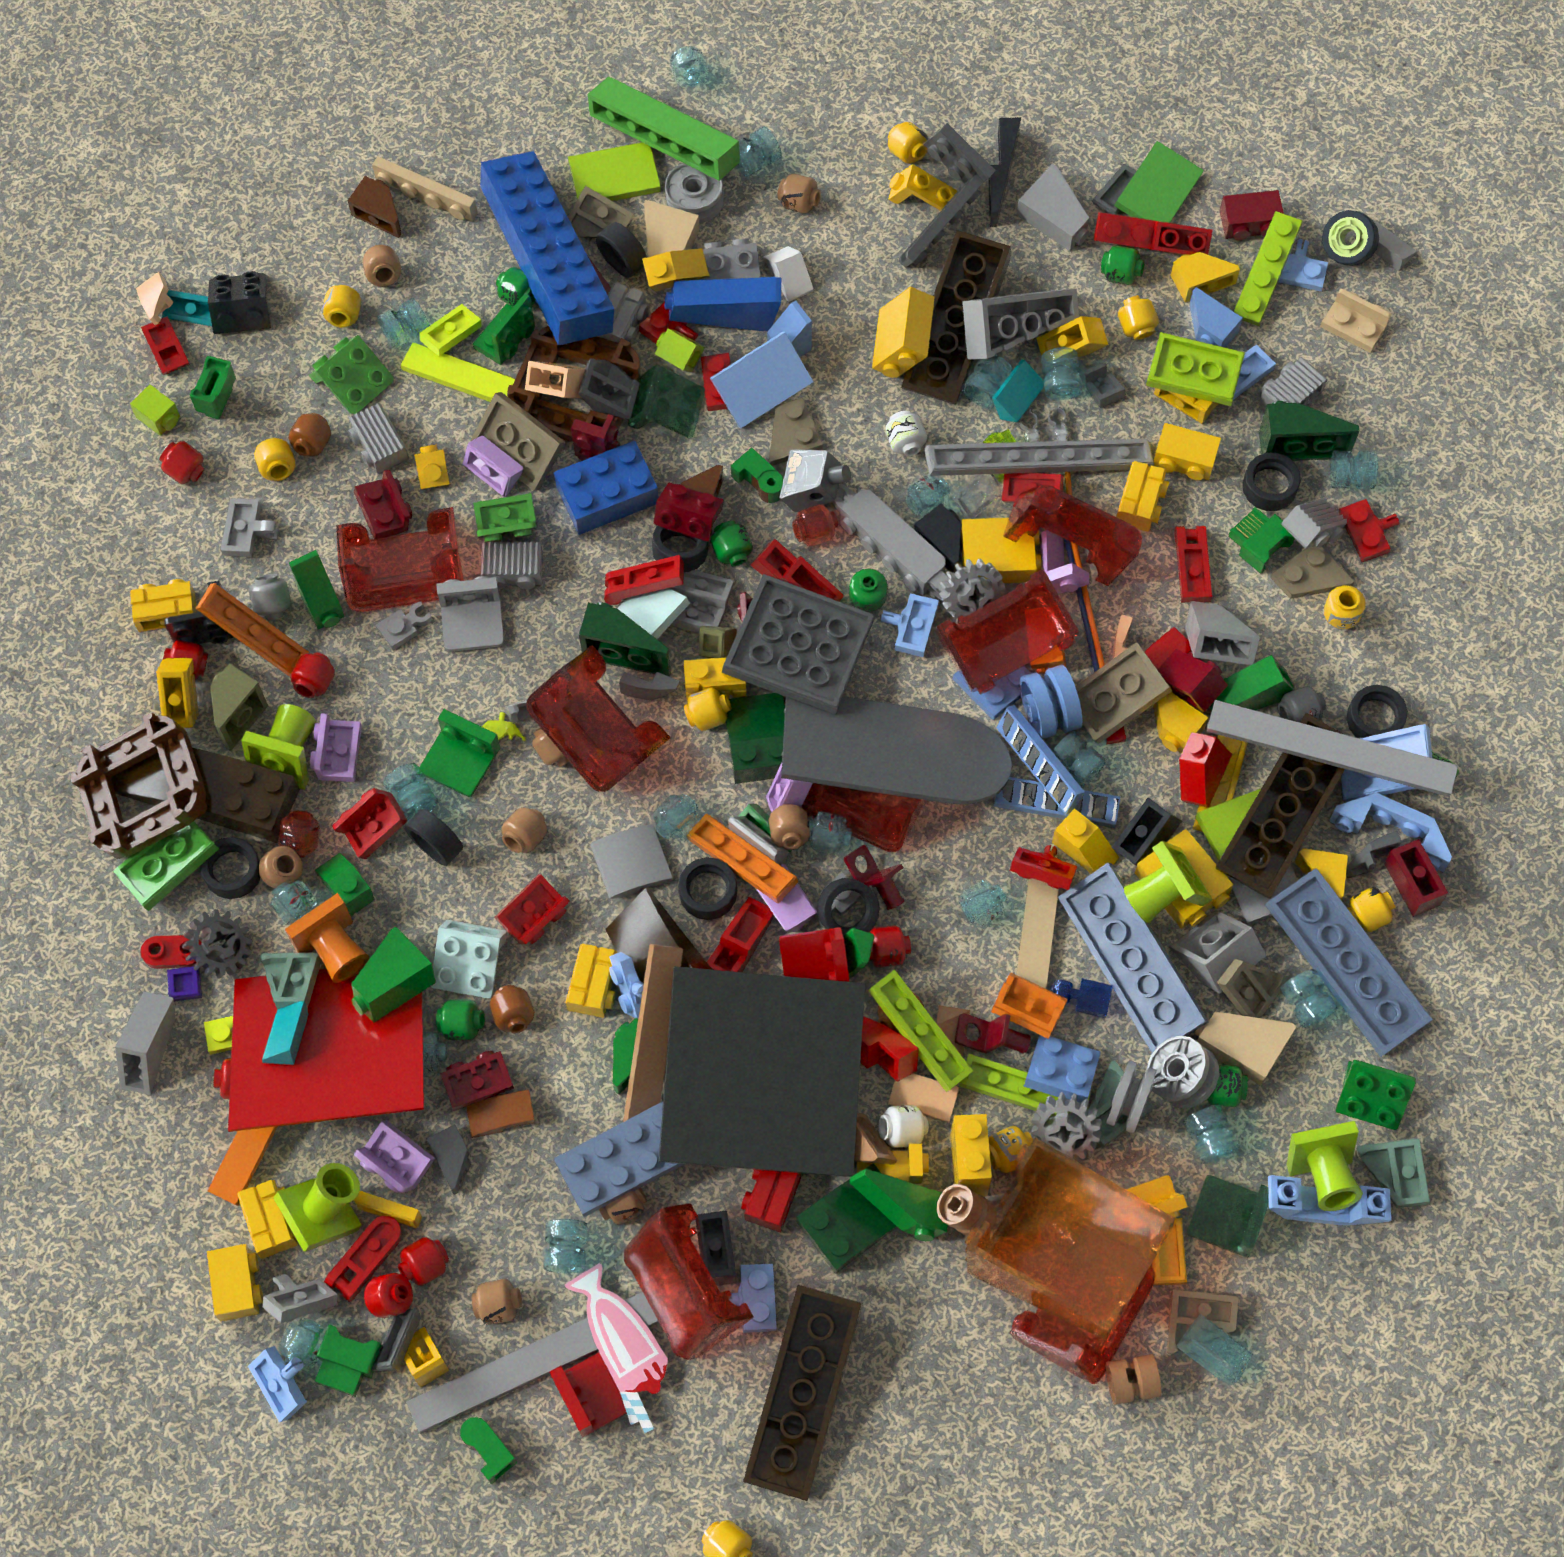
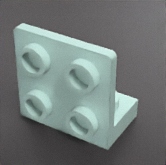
[431,920,507,999]

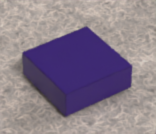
[167,966,202,1002]

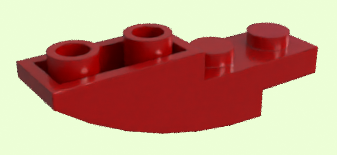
[1094,212,1213,255]

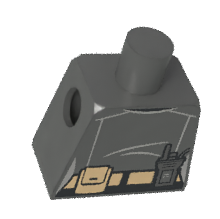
[779,450,851,512]

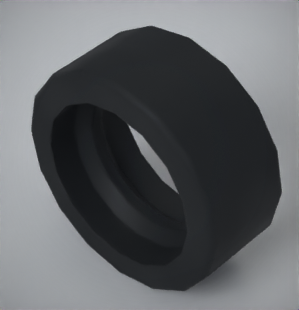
[596,222,647,278]
[1242,453,1301,511]
[652,526,709,573]
[1346,685,1408,739]
[405,809,463,866]
[200,837,261,899]
[678,857,738,920]
[817,878,880,936]

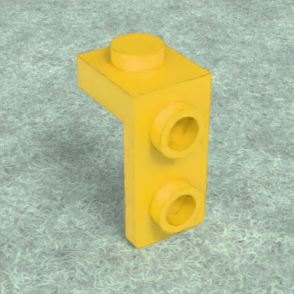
[888,164,957,211]
[857,1143,929,1183]

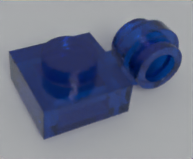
[1050,978,1113,1018]

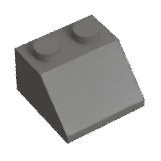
[1170,910,1266,994]

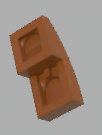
[467,1089,535,1138]

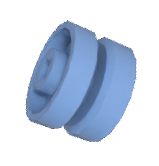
[1020,664,1083,739]

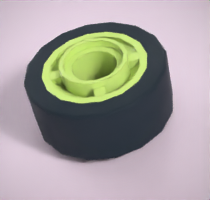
[1322,210,1379,266]

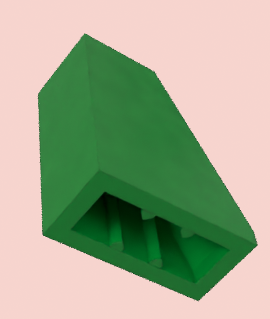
[1209,655,1295,711]
[351,927,436,1023]

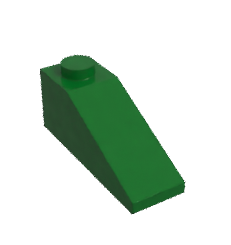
[289,550,345,630]
[850,1169,948,1241]

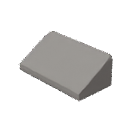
[1355,219,1417,271]
[728,816,789,865]

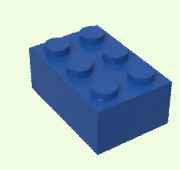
[554,440,659,535]

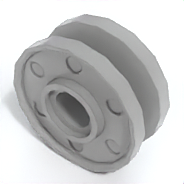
[665,163,725,224]
[1146,1036,1219,1109]
[1106,1060,1157,1134]

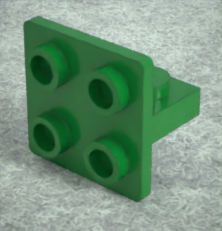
[1336,1060,1416,1130]

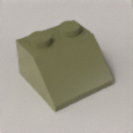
[210,663,268,751]

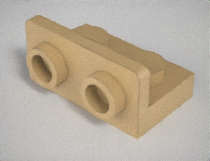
[1320,288,1391,353]

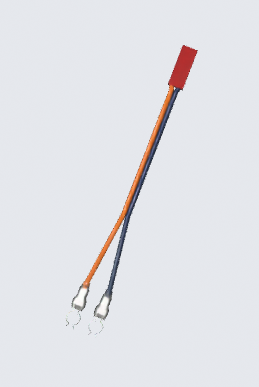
[1019,405,1126,745]

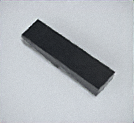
[988,117,1021,227]

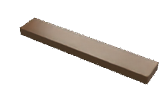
[623,944,683,1122]

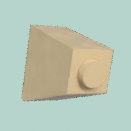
[644,200,700,257]
[1194,1012,1297,1086]

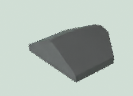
[578,359,640,419]

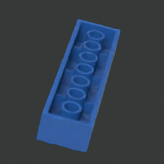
[480,151,614,345]

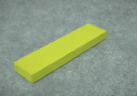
[401,342,515,402]

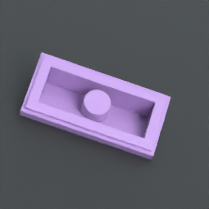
[462,436,524,497]
[766,763,813,813]
[757,864,818,932]

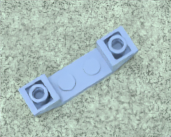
[1329,793,1452,872]
[1268,1175,1391,1225]

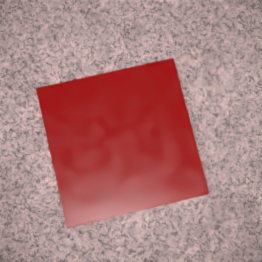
[228,969,424,1132]

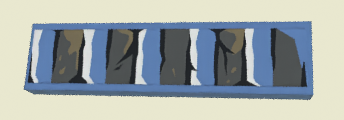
[996,705,1085,815]
[994,777,1120,828]

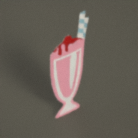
[565,1263,668,1434]

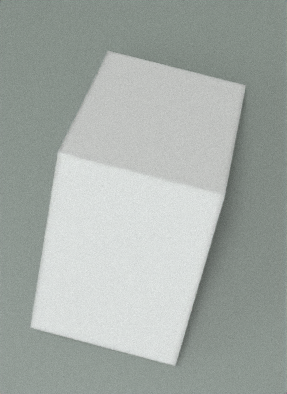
[763,246,814,302]

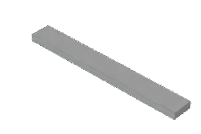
[925,439,1154,476]
[1207,700,1458,797]
[406,1290,663,1434]

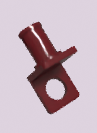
[844,845,905,910]
[955,1013,1031,1054]

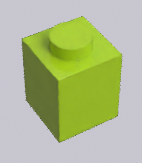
[655,328,705,372]
[130,384,180,436]

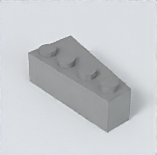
[963,289,1079,359]

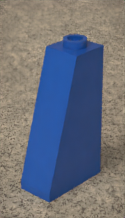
[665,277,782,331]

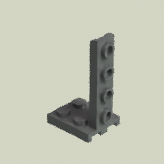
[899,123,996,268]

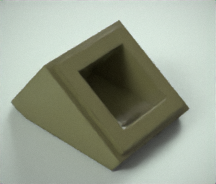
[698,626,737,658]

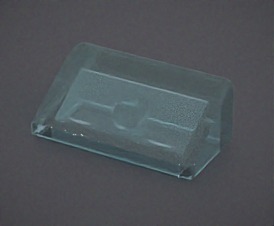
[1177,1314,1253,1385]

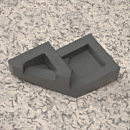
[619,672,680,701]

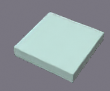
[617,588,690,639]

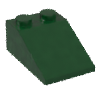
[1259,401,1360,461]
[579,602,671,677]
[726,693,785,784]
[796,1163,897,1274]

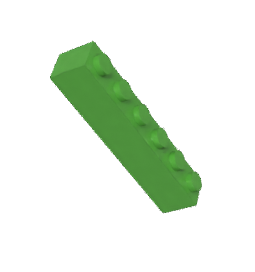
[587,76,740,181]

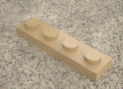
[372,156,478,222]

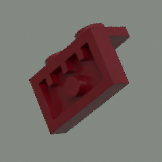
[354,469,412,540]
[440,1051,514,1111]

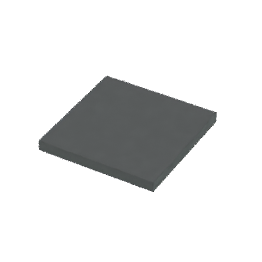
[722,574,875,715]

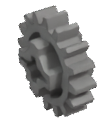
[939,559,1005,623]
[1031,1092,1102,1162]

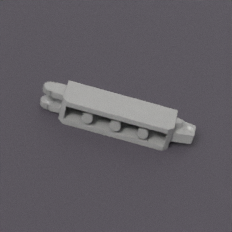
[831,483,949,604]

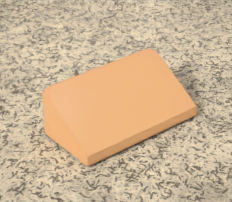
[888,1073,959,1123]

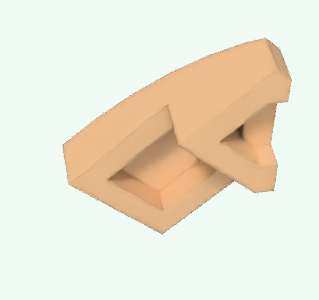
[136,272,173,325]
[1113,614,1133,659]

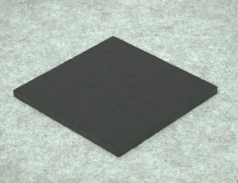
[658,966,865,1177]

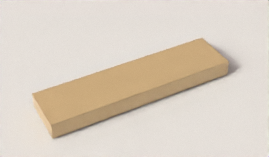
[1016,879,1059,989]

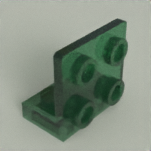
[628,364,705,438]
[1187,1175,1269,1258]

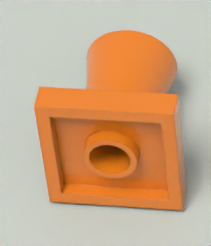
[285,893,370,983]

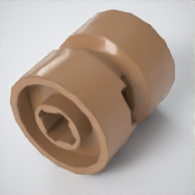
[937,1184,997,1239]
[1106,1354,1162,1405]

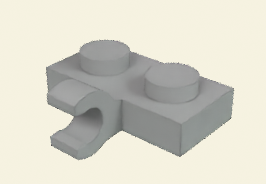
[221,498,279,557]
[262,1274,338,1323]

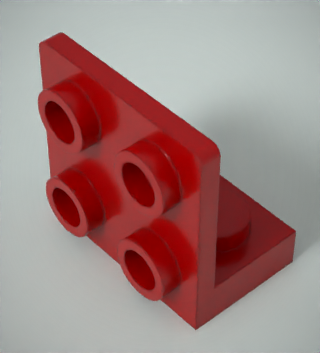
[779,927,850,982]
[549,1352,627,1438]

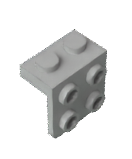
[703,238,760,280]
[437,576,504,652]

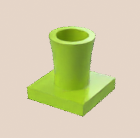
[241,704,317,790]
[1123,841,1213,923]
[1286,1121,1363,1211]
[273,1163,362,1252]

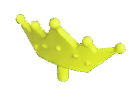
[482,712,526,741]

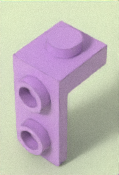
[1040,530,1090,593]

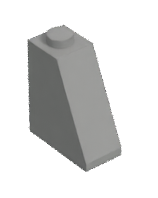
[1016,163,1089,251]
[1185,601,1260,665]
[115,991,175,1095]

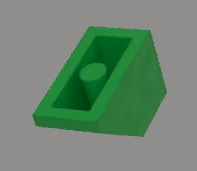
[314,853,375,916]
[613,1018,638,1095]

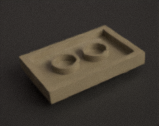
[470,392,566,491]
[1075,642,1172,744]

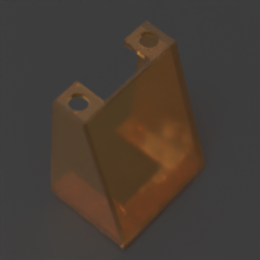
[965,1138,1175,1340]

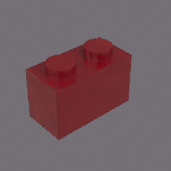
[1219,190,1284,240]
[1158,649,1228,712]
[1384,839,1448,917]

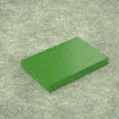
[1114,141,1204,223]
[113,821,219,911]

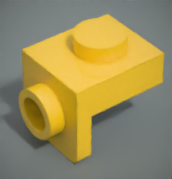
[414,444,450,489]

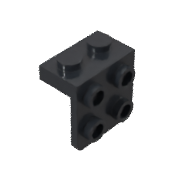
[208,271,271,334]
[164,581,235,644]

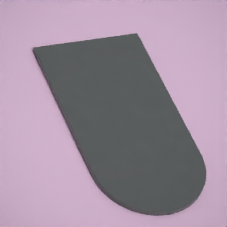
[781,696,1013,805]

